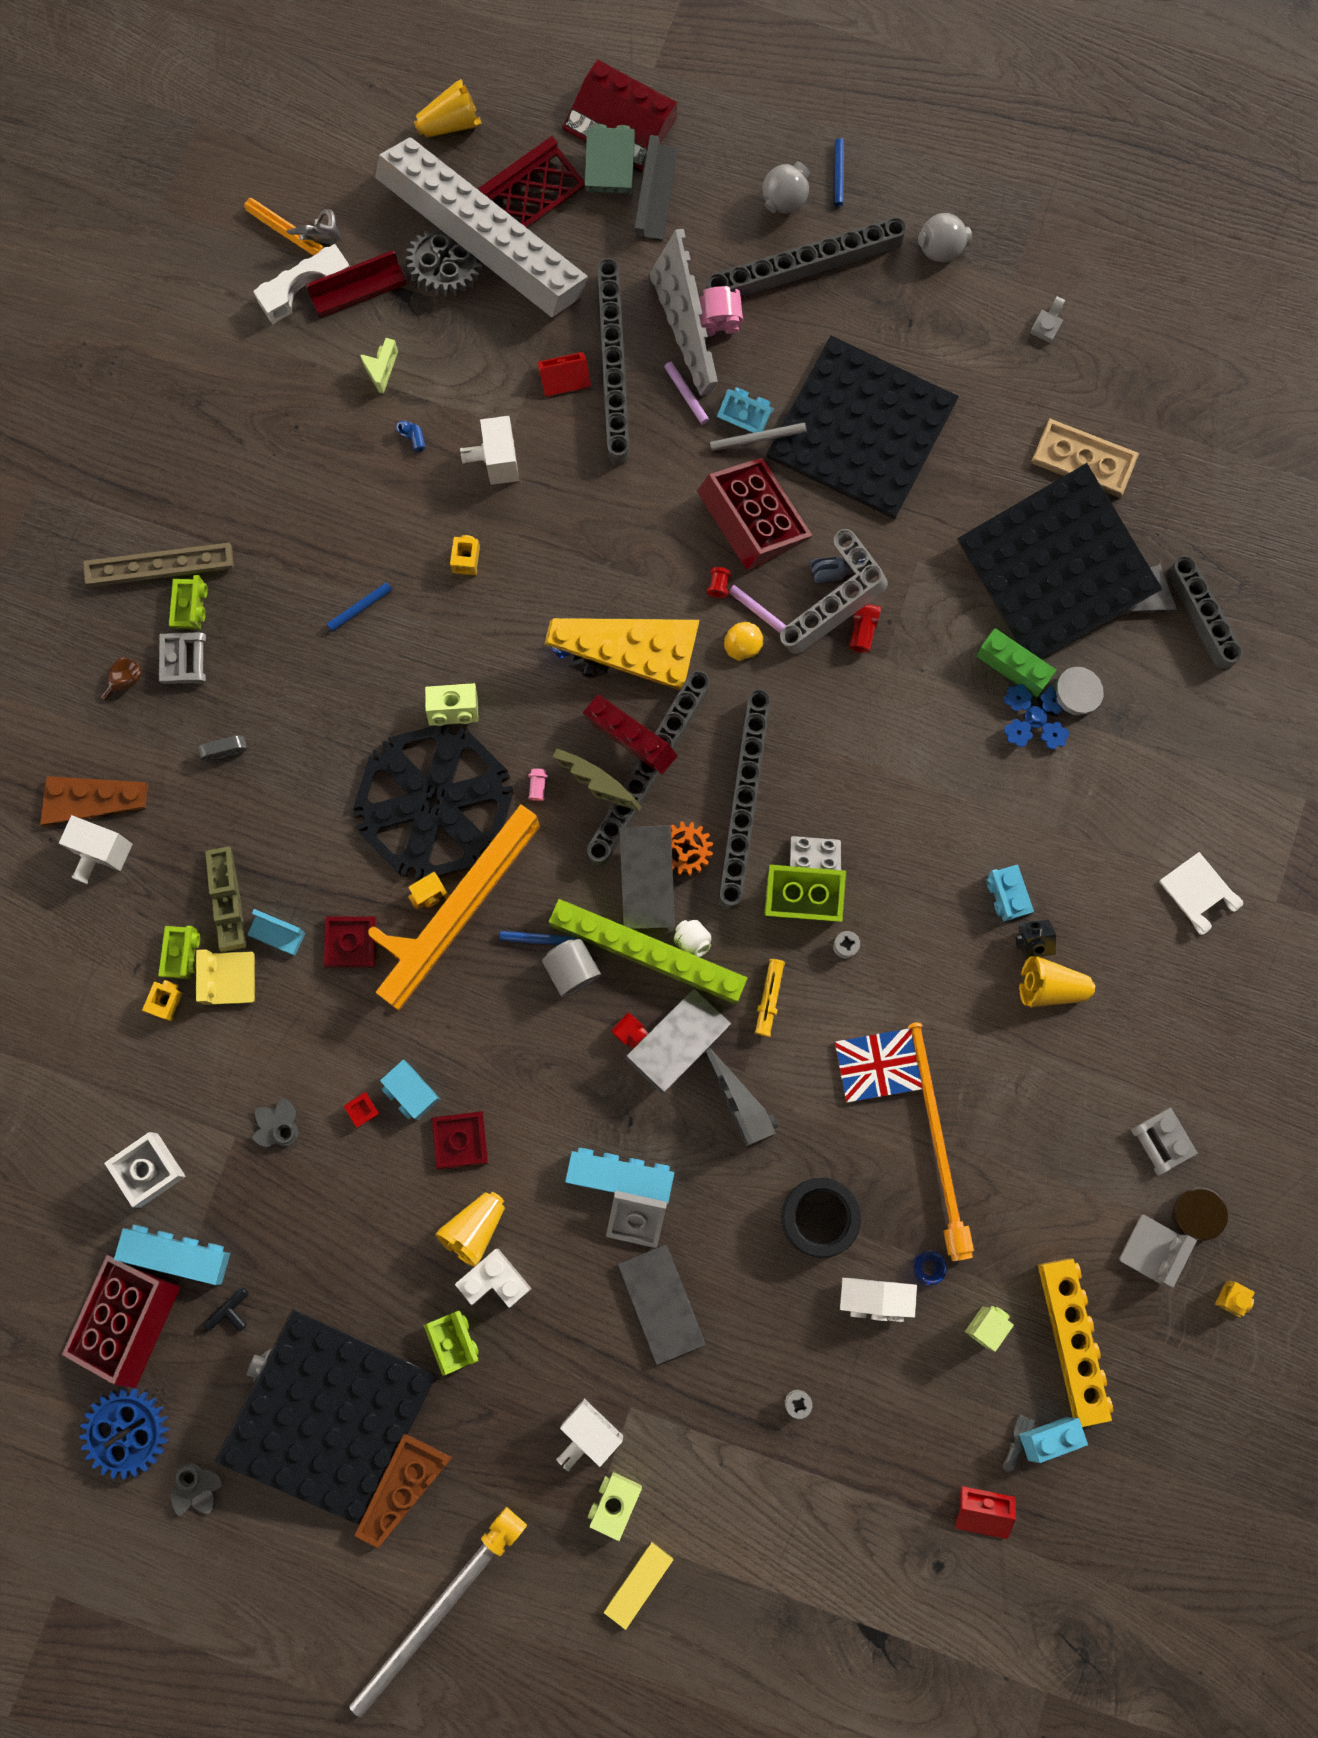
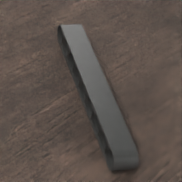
[707,217,907,297]
[598,258,629,465]
[587,671,710,866]
[719,689,770,909]

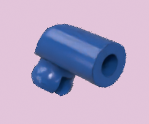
[396,420,426,452]

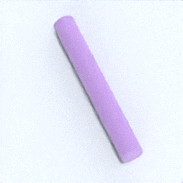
[664,362,709,425]
[729,585,786,633]

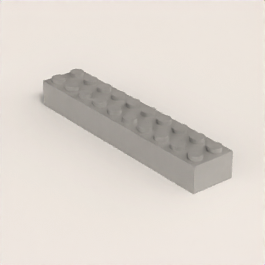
[375,137,588,317]

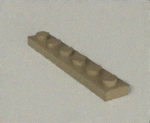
[84,542,234,587]

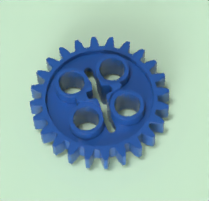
[79,1388,170,1479]

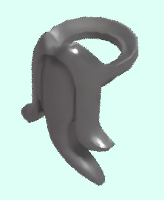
[287,209,341,245]

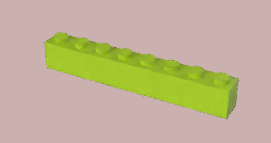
[549,899,748,1005]

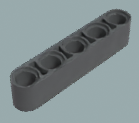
[1168,556,1243,670]

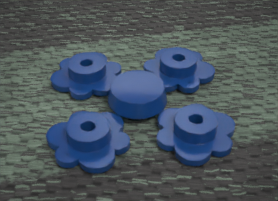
[1004,684,1069,749]

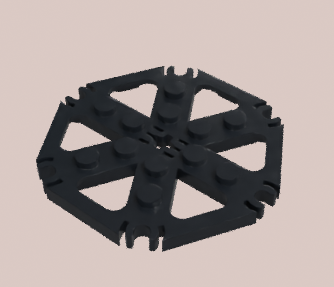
[353,724,514,880]

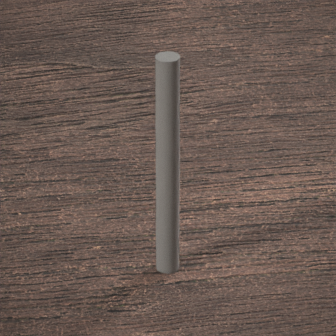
[710,423,807,451]

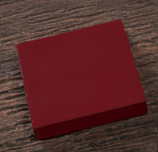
[323,916,377,968]
[431,1111,489,1170]

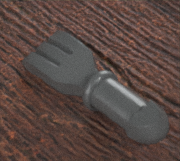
[1003,1414,1035,1473]

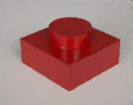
[344,1092,380,1128]

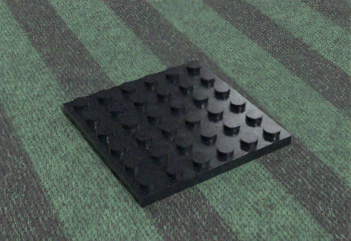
[766,335,959,519]
[957,463,1162,659]
[215,1308,436,1525]

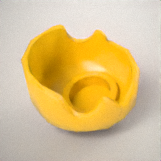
[724,622,763,661]

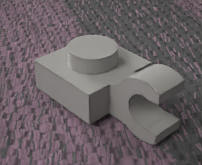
[1030,296,1065,343]

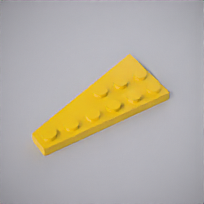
[544,618,699,690]

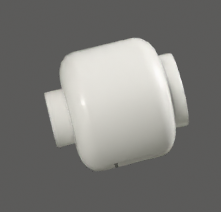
[674,920,711,957]

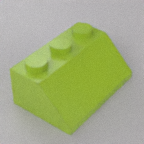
[764,865,846,922]

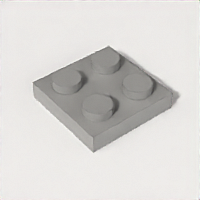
[606,1191,667,1248]

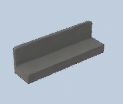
[635,135,678,240]

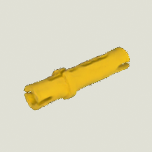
[755,959,785,1037]

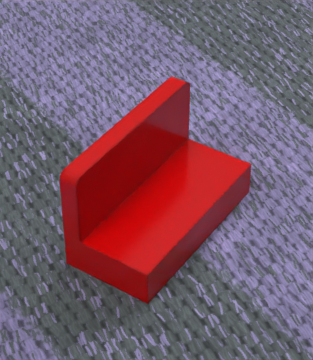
[537,352,591,396]
[955,1486,1016,1539]

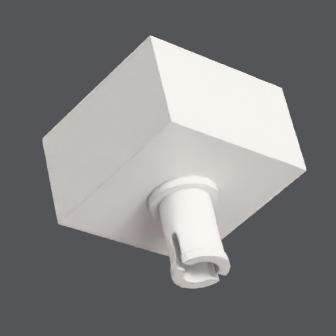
[460,416,519,485]
[59,815,132,884]
[104,1132,186,1208]
[556,1398,623,1471]

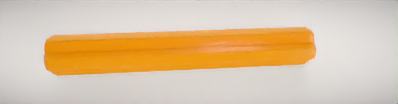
[244,198,323,256]

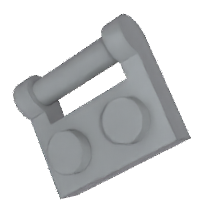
[159,632,206,684]
[1130,1107,1198,1176]

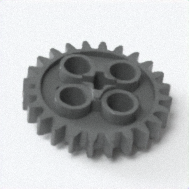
[406,227,483,297]

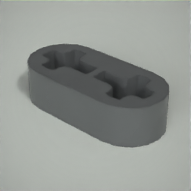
[198,736,247,761]

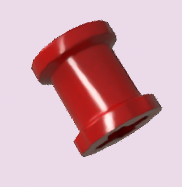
[707,567,732,598]

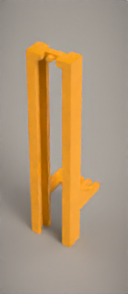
[368,804,540,1010]

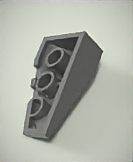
[705,1048,778,1147]

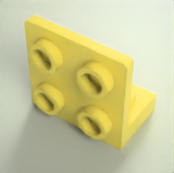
[196,950,255,1005]

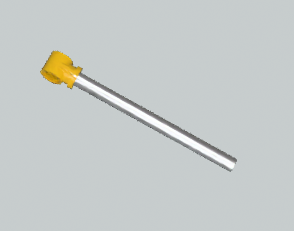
[349,1507,527,1717]

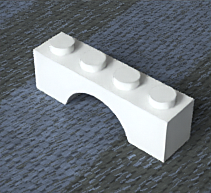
[253,244,350,325]

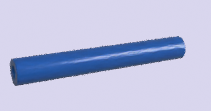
[834,138,844,207]
[327,582,392,632]
[500,931,577,945]

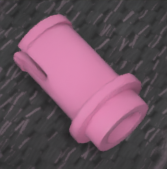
[528,769,548,801]

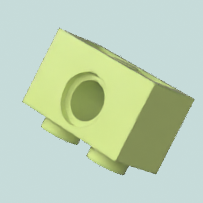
[425,683,478,726]
[965,1306,1014,1352]
[587,1472,642,1541]

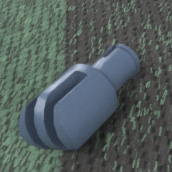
[810,556,865,583]

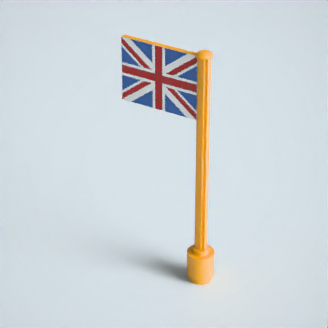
[835,1022,974,1261]

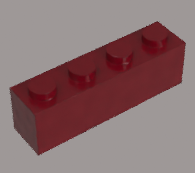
[582,694,678,775]

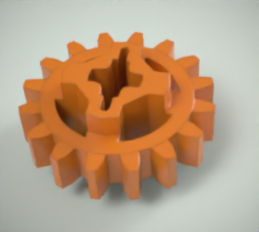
[671,821,713,877]

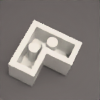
[455,1249,531,1308]
[840,1278,917,1322]

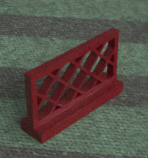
[478,136,585,228]

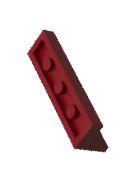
[306,250,407,318]

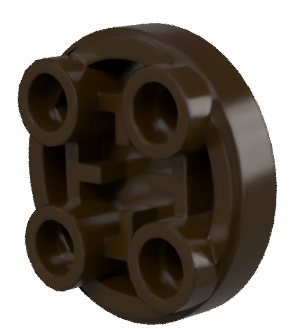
[1172,1188,1228,1241]

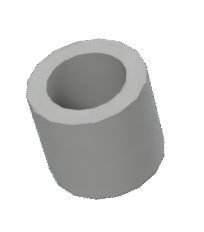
[542,939,601,997]

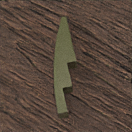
[553,748,641,811]
[205,846,247,952]

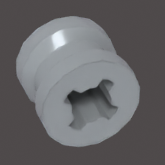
[833,931,860,959]
[784,1390,812,1419]

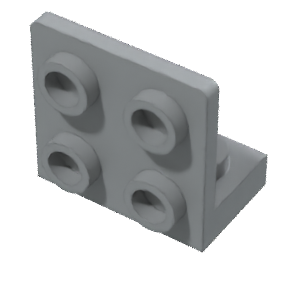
[790,836,841,870]
[1119,1215,1197,1288]

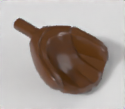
[101,657,141,700]

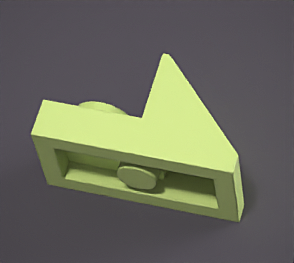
[360,338,398,394]

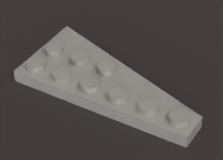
[649,229,718,396]

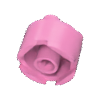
[699,287,743,336]

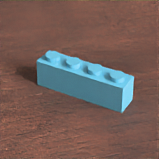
[565,1148,674,1204]
[114,1224,230,1285]

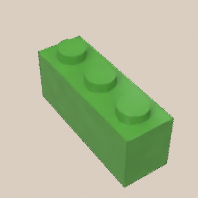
[976,628,1057,698]

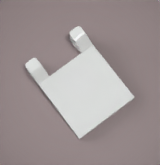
[1159,852,1243,935]

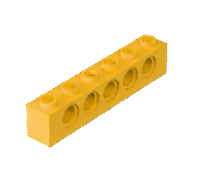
[1038,1259,1114,1427]

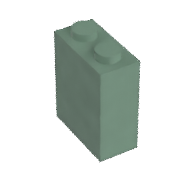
[585,124,635,194]

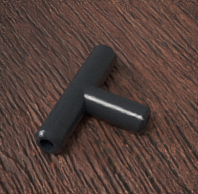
[203,1287,249,1331]

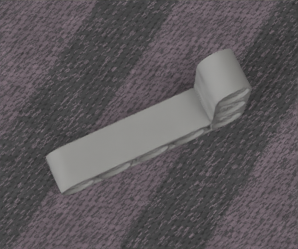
[780,529,888,654]

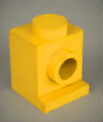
[450,535,480,576]
[408,871,449,909]
[142,980,183,1022]
[1215,1281,1255,1317]

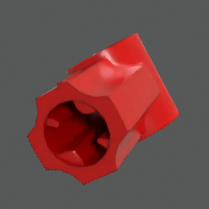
[849,604,881,653]
[611,1012,649,1049]

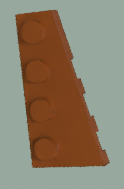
[40,776,149,827]
[354,1434,452,1548]

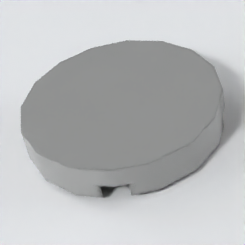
[1054,667,1104,715]

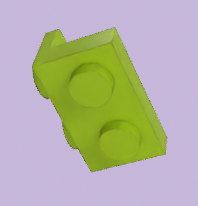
[169,575,207,630]
[158,926,200,980]
[423,1311,479,1376]

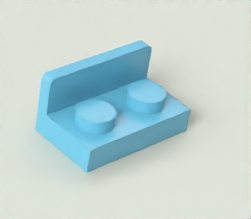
[717,387,774,433]
[986,865,1034,922]

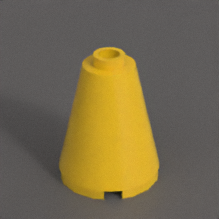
[414,79,481,138]
[1019,956,1095,1007]
[435,1192,505,1267]

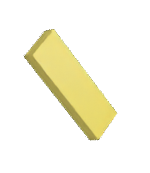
[604,1542,673,1630]

